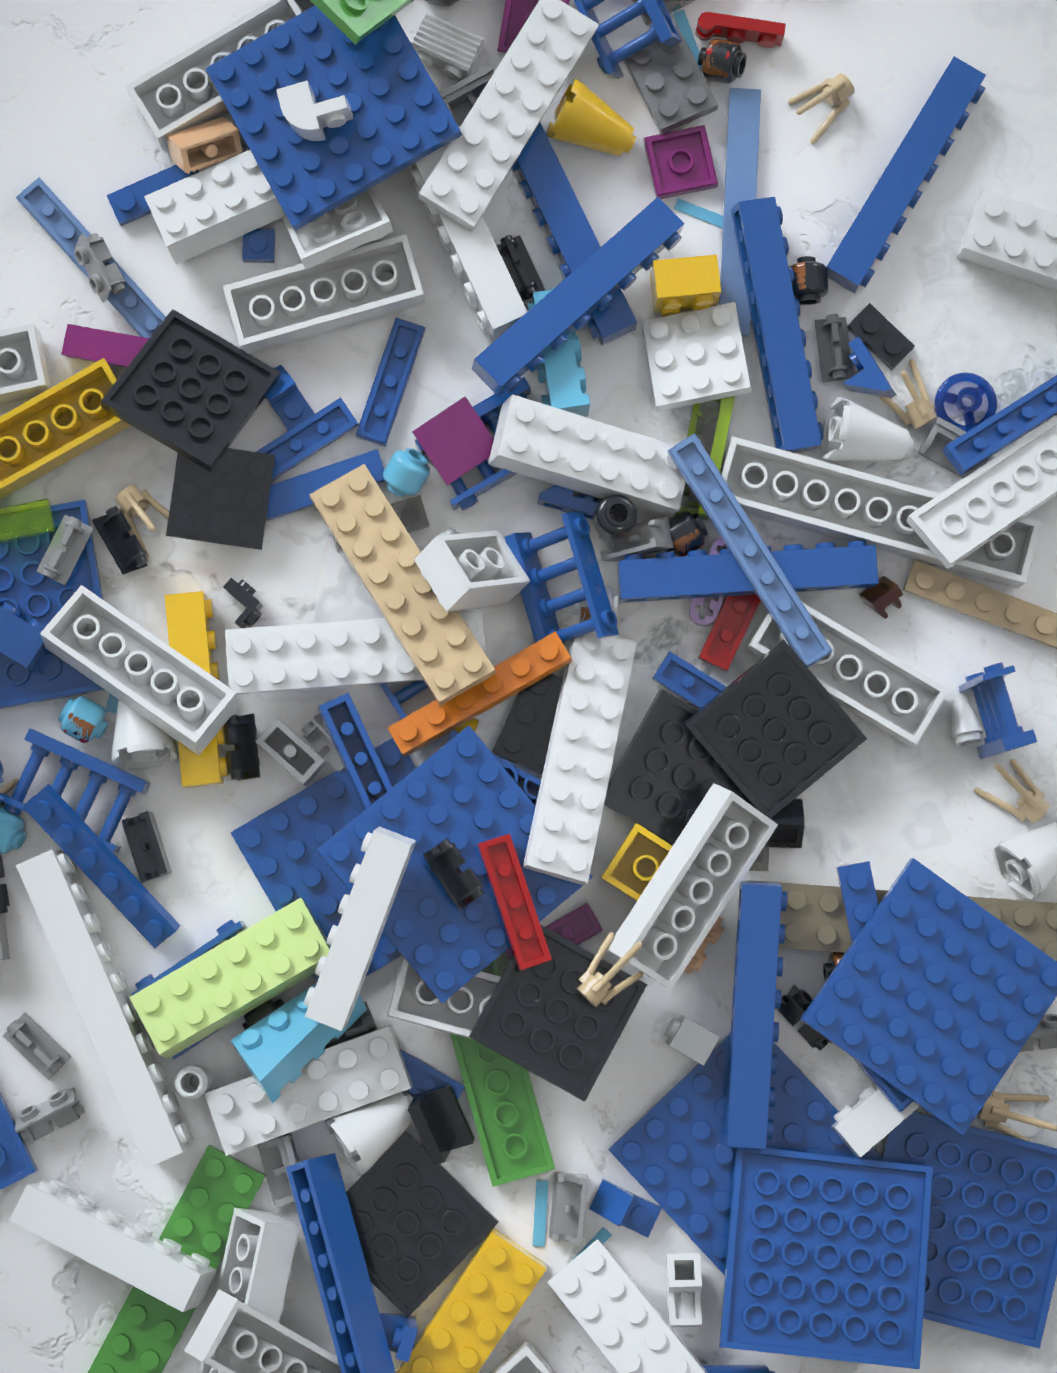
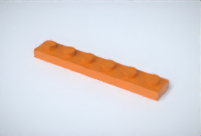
[387,631,572,758]

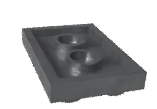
[623,27,718,135]

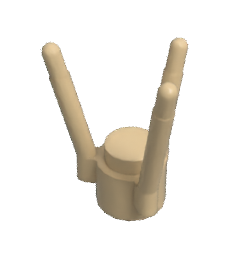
[788,73,855,144]
[878,359,937,430]
[115,484,169,559]
[974,759,1050,823]
[577,932,643,1007]
[978,1091,1057,1141]

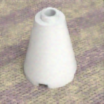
[820,397,913,461]
[111,700,177,770]
[993,822,1057,900]
[325,1092,413,1176]

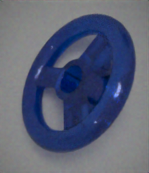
[935,372,997,432]

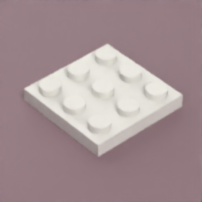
[282,187,393,269]
[642,302,752,411]

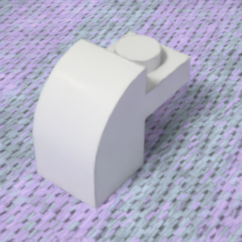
[276,81,354,141]
[666,1253,702,1328]

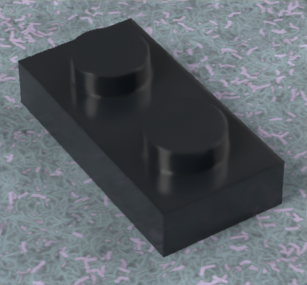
[847,303,915,371]

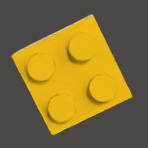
[650,254,721,317]
[600,823,673,902]

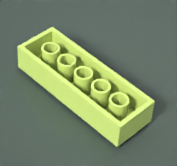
[129,898,331,1059]

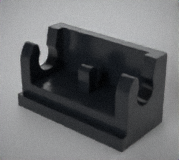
[122,811,172,883]

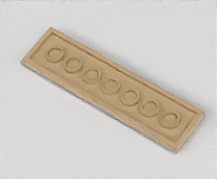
[309,464,496,706]

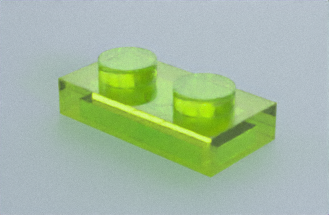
[0,498,56,543]

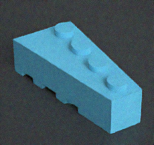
[527,289,590,417]
[231,983,367,1103]

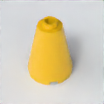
[546,78,637,156]

